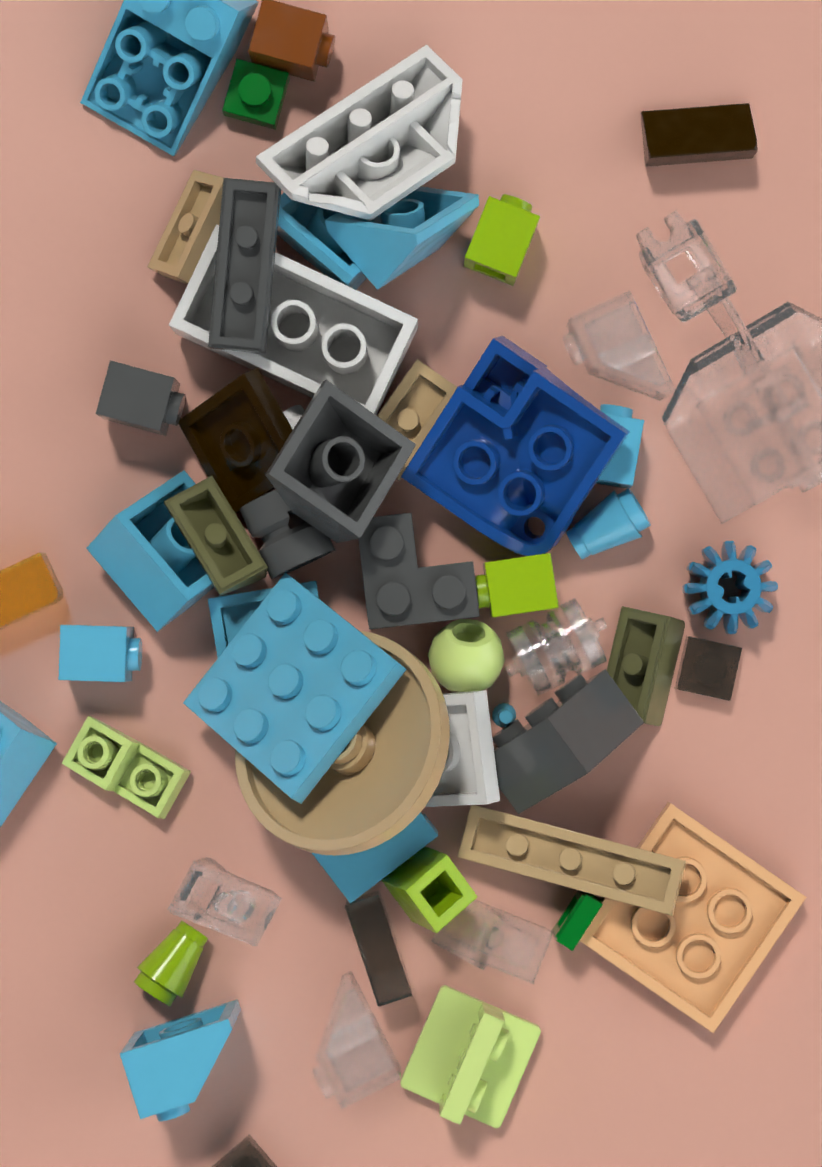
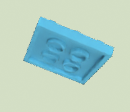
[183,572,407,804]

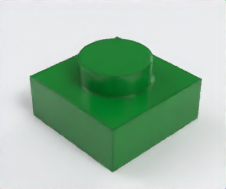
[222,59,290,130]

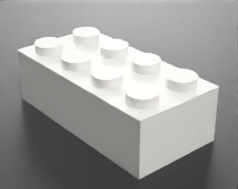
[169,224,418,416]

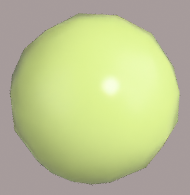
[428,619,505,693]

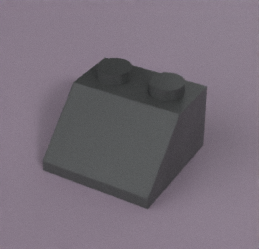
[265,380,416,543]

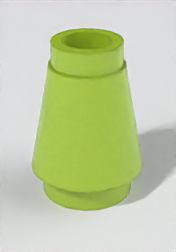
[134,920,208,1006]

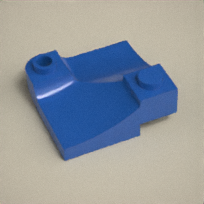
[401,336,630,556]

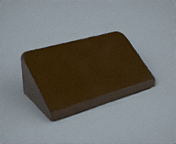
[641,103,758,167]

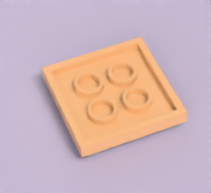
[580,802,807,1033]

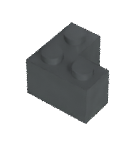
[358,513,480,630]
[492,669,644,814]

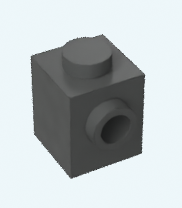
[96,360,185,436]

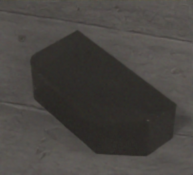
[345,890,412,1007]

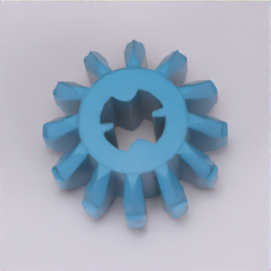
[682,541,778,634]

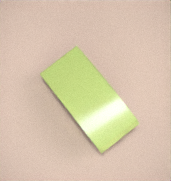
[61,716,191,819]

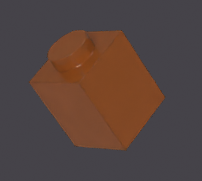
[248,0,335,82]

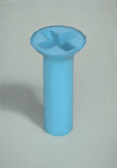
[492,703,516,727]

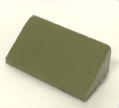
[164,476,268,596]
[607,606,685,726]

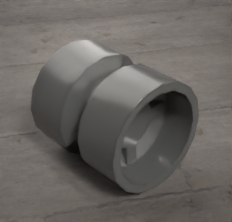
[239,490,335,579]

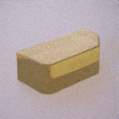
[0,552,63,630]

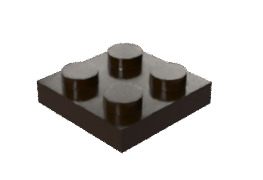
[179,368,293,514]

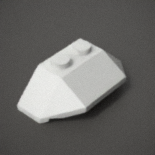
[256,45,463,221]

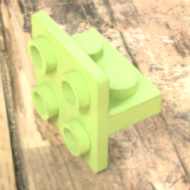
[400,985,541,1128]

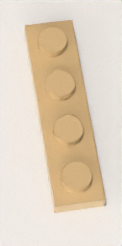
[457,805,687,916]

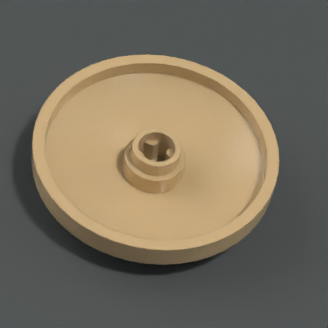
[235,631,450,856]

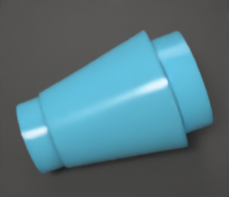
[566,488,651,560]

